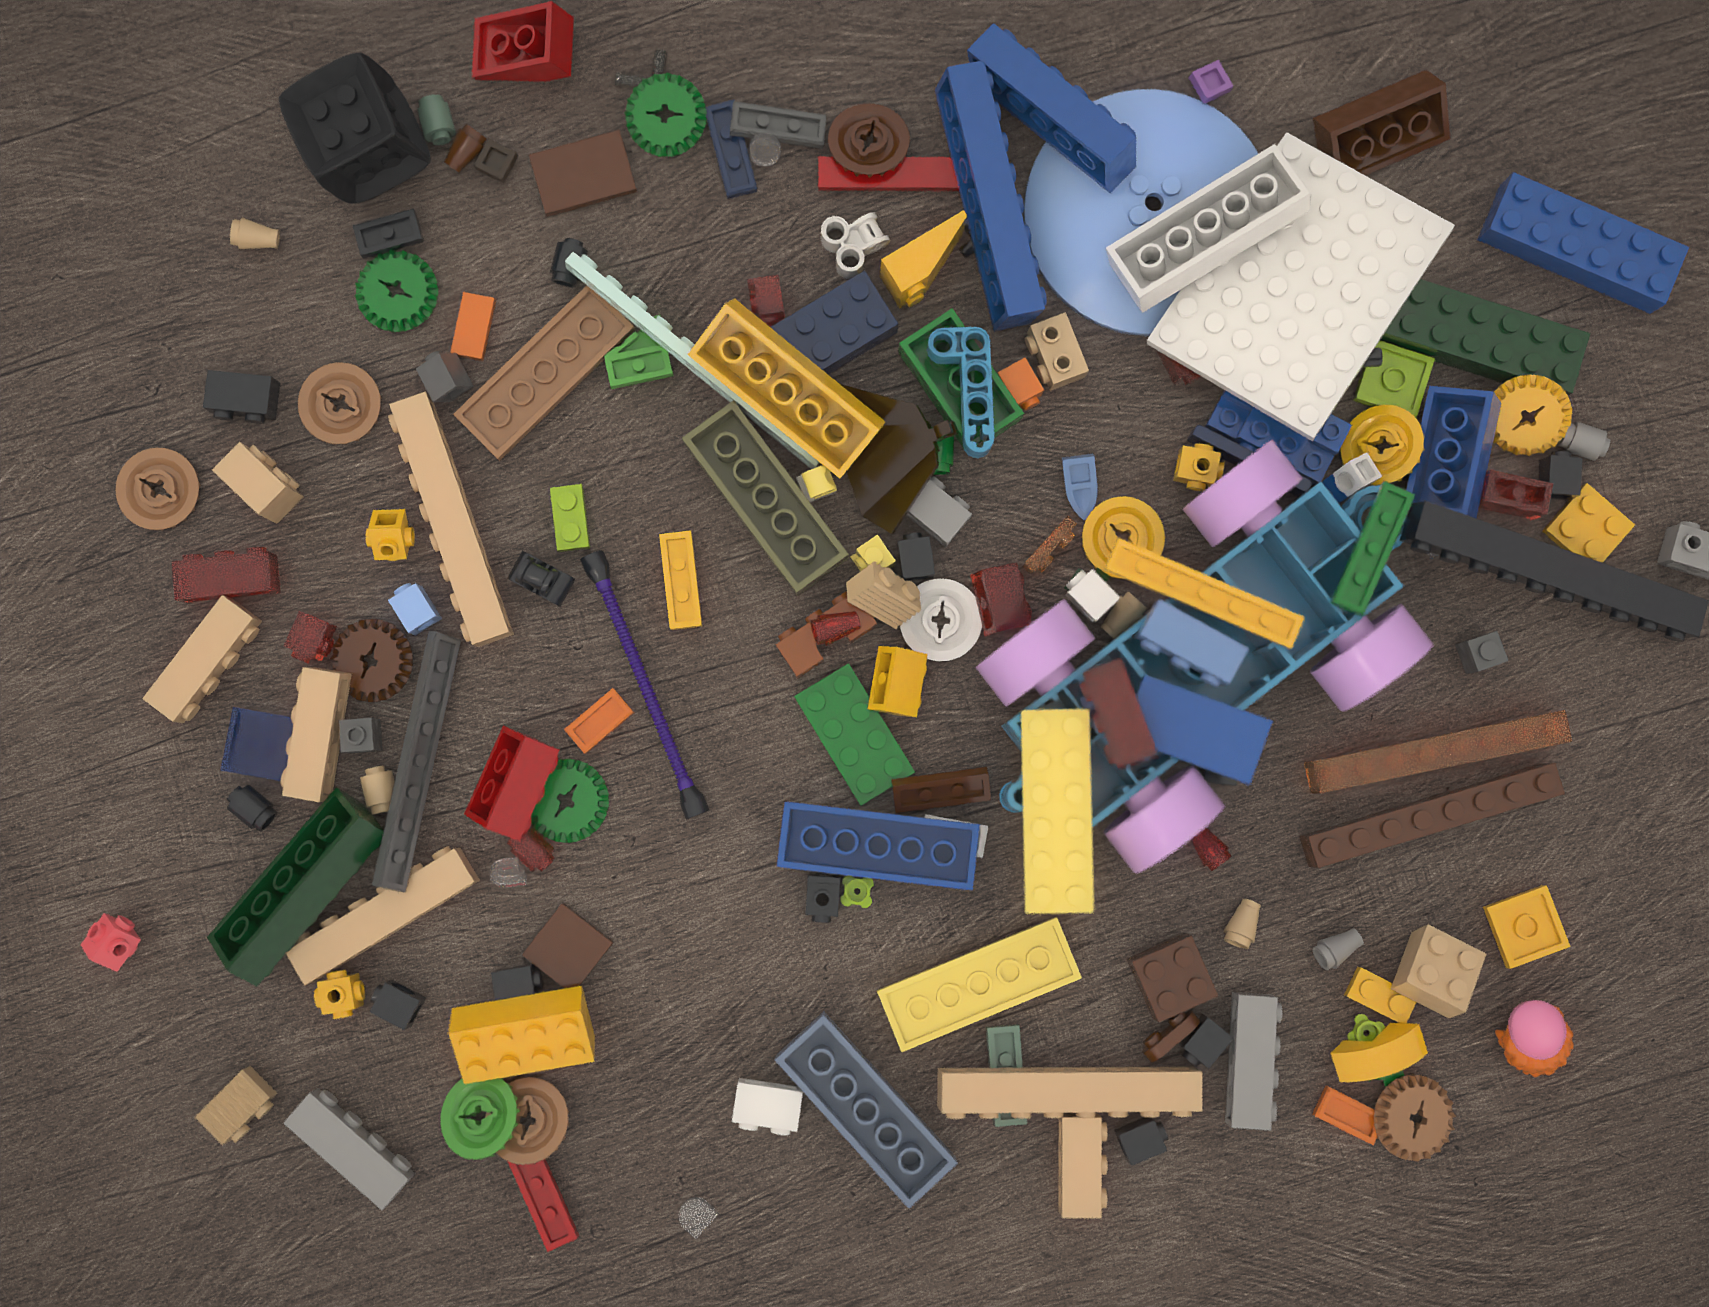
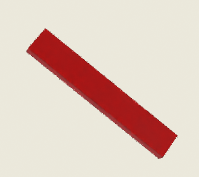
[818,157,959,191]

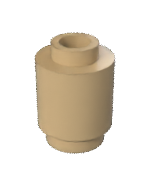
[360,765,395,815]

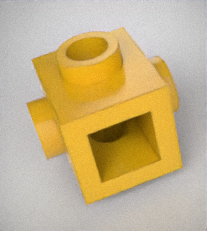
[1173,443,1224,492]
[366,509,415,561]
[314,970,365,1019]

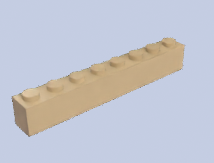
[388,391,514,647]
[937,1066,1202,1119]

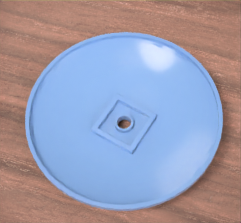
[1024,89,1258,336]

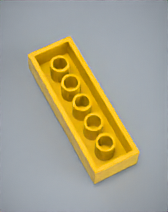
[687,298,885,478]

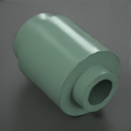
[417,94,456,145]

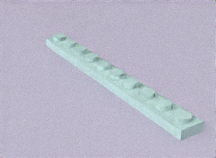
[565,252,820,469]

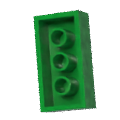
[898,308,1024,448]

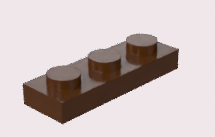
[891,767,991,813]

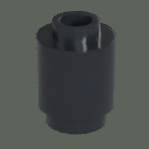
[550,238,588,288]
[227,785,278,832]

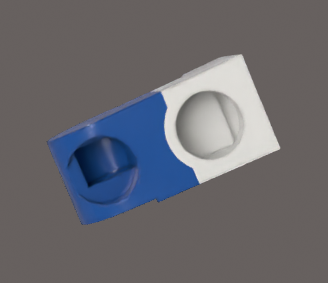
[1322,453,1382,504]

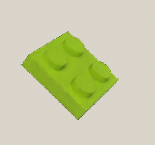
[1353,341,1435,418]

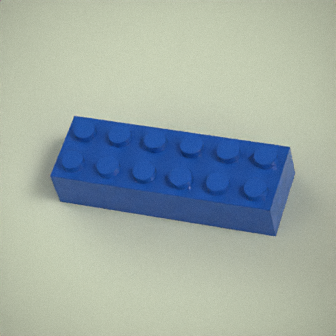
[967,23,1136,193]
[1477,172,1689,314]
[777,802,980,890]

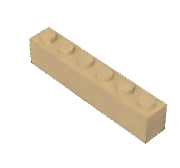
[286,846,480,985]

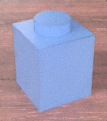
[388,583,442,635]

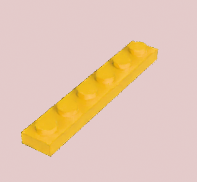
[1104,538,1305,649]

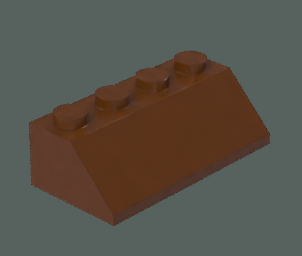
[1313,70,1450,175]

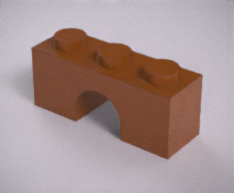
[775,591,877,679]

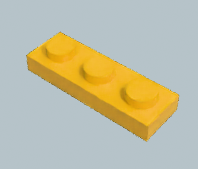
[659,531,702,630]

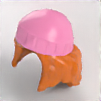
[1495,1000,1574,1078]

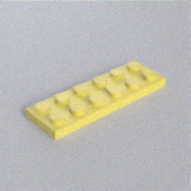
[1021,709,1094,913]
[877,917,1082,1052]

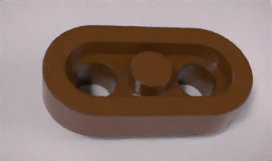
[1142,1010,1200,1063]

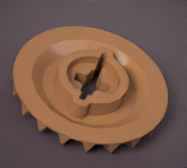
[298,363,382,445]
[115,448,201,531]
[1374,1075,1456,1162]
[485,1077,570,1165]

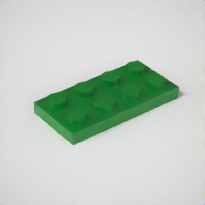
[794,663,915,806]

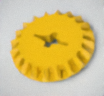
[1493,375,1572,457]
[1340,405,1425,486]
[1082,496,1165,579]

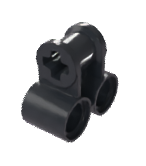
[507,551,575,607]

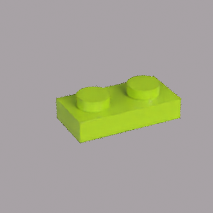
[550,484,590,552]

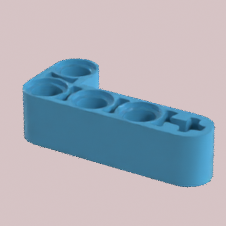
[927,327,994,458]

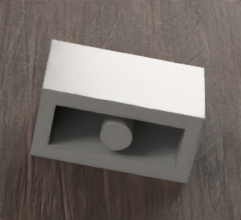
[906,476,972,547]

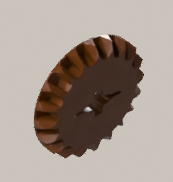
[828,103,910,178]
[330,619,413,702]

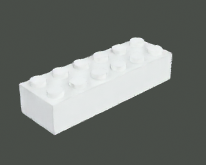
[1106,144,1310,313]

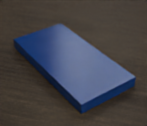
[1121,675,1272,785]

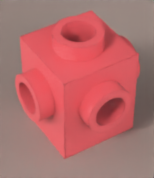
[81,913,141,972]

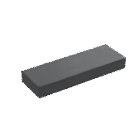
[730,101,827,149]

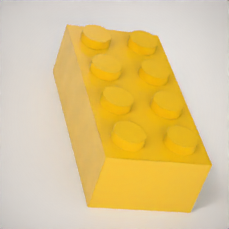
[449,986,595,1084]

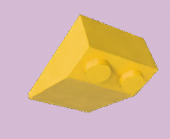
[880,210,967,308]

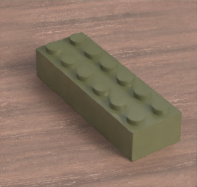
[682,400,849,597]

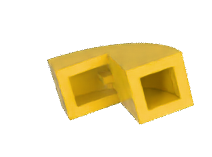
[1331,1023,1428,1082]

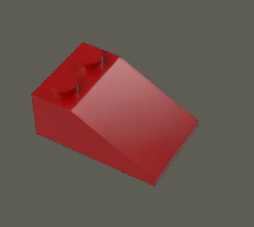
[472,1,574,82]

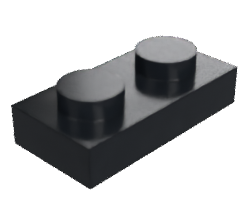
[353,209,424,259]

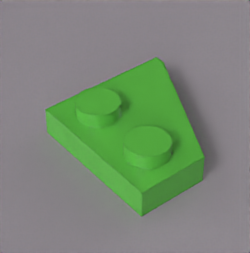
[604,315,674,389]

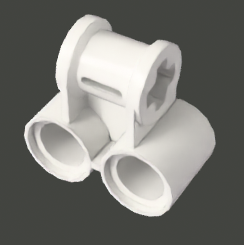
[821,212,890,280]

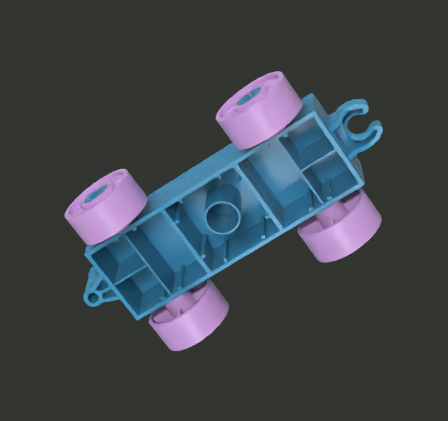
[976,440,1433,873]

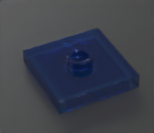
[220,707,293,781]

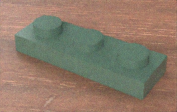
[986,1024,1027,1127]

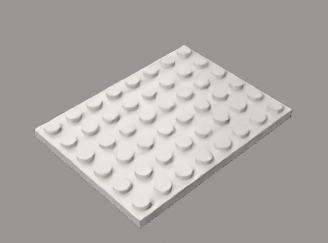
[1147,132,1455,442]

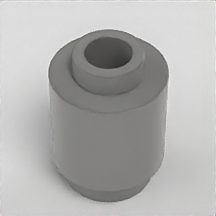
[1558,421,1610,461]

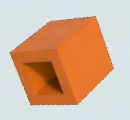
[997,357,1044,411]

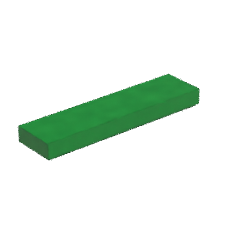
[1330,481,1415,617]

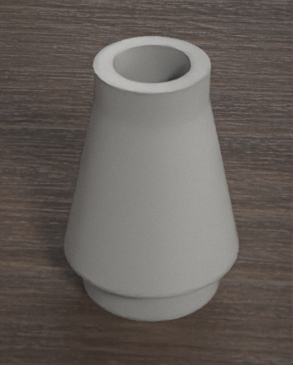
[1313,928,1364,970]

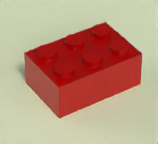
[464,725,560,841]

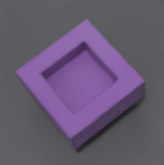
[1189,60,1233,104]

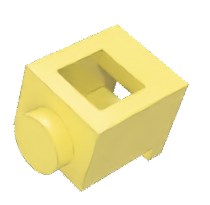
[851,534,896,572]

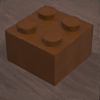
[1127,933,1218,1022]

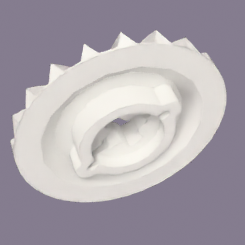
[900,578,983,661]

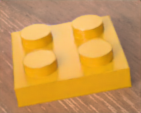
[1542,483,1635,563]
[1483,885,1570,969]

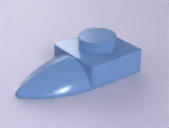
[1062,454,1098,520]

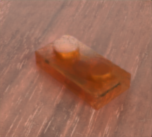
[1022,516,1077,575]

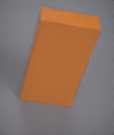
[450,292,496,361]
[564,688,635,754]
[1312,1085,1378,1145]

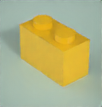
[868,646,928,718]

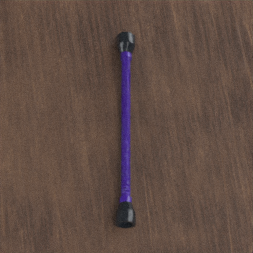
[580,550,710,820]

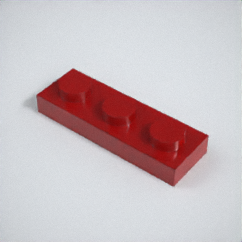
[508,1159,579,1252]

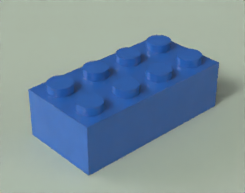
[1406,386,1501,518]

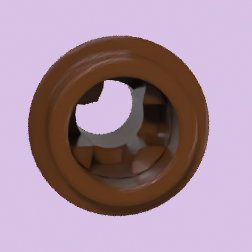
[444,124,487,173]

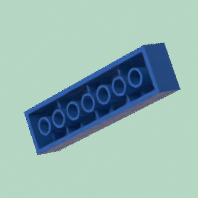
[935,60,1047,332]

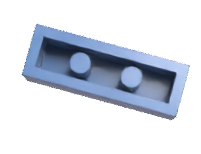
[1135,599,1249,688]

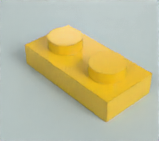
[1344,966,1416,1023]

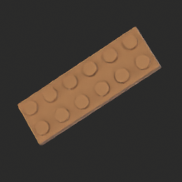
[453,285,635,461]

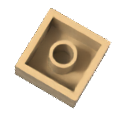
[212,442,304,524]
[1391,924,1486,1018]

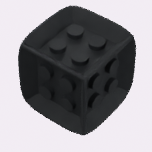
[279,52,431,204]

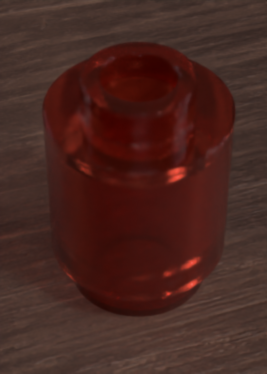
[507,828,555,873]

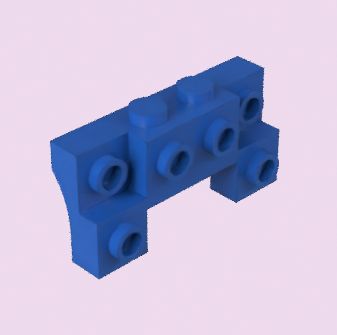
[1204,390,1352,485]

